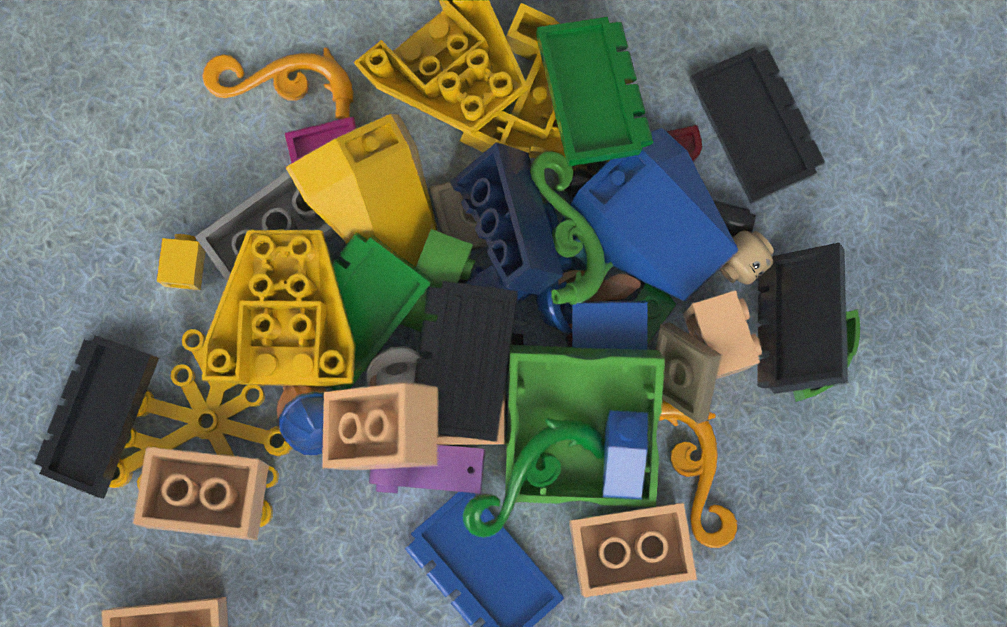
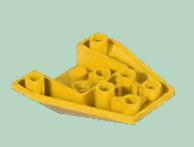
[354,0,529,136]
[286,114,438,267]
[202,230,355,386]

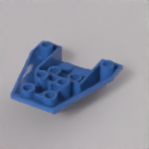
[560,128,739,302]

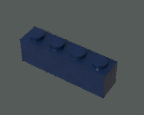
[450,142,563,295]

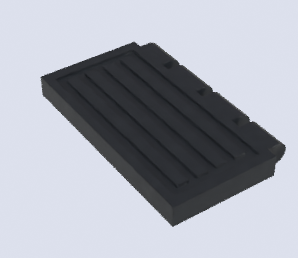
[689,47,825,204]
[757,242,848,394]
[414,281,518,442]
[34,335,159,499]

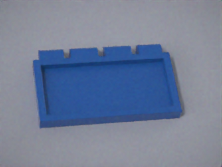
[405,492,564,627]

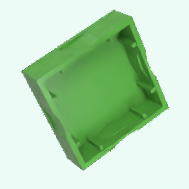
[505,345,665,507]

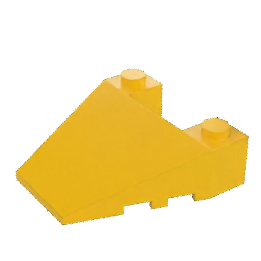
[459,3,610,161]

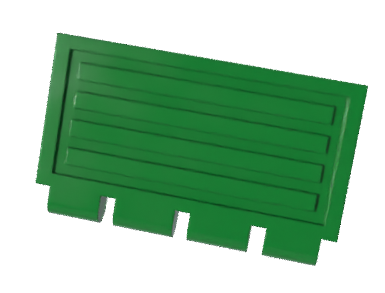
[536,17,653,167]
[329,233,433,391]

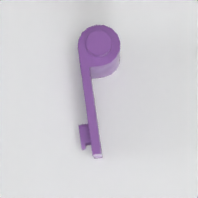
[369,445,486,494]

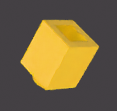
[157,234,206,290]

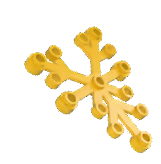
[109,329,293,528]

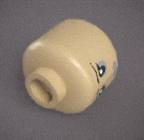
[719,231,774,285]

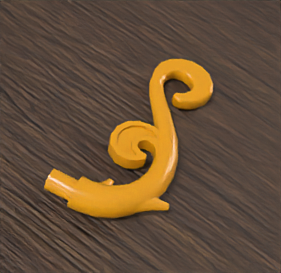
[203,47,354,120]
[659,399,737,548]

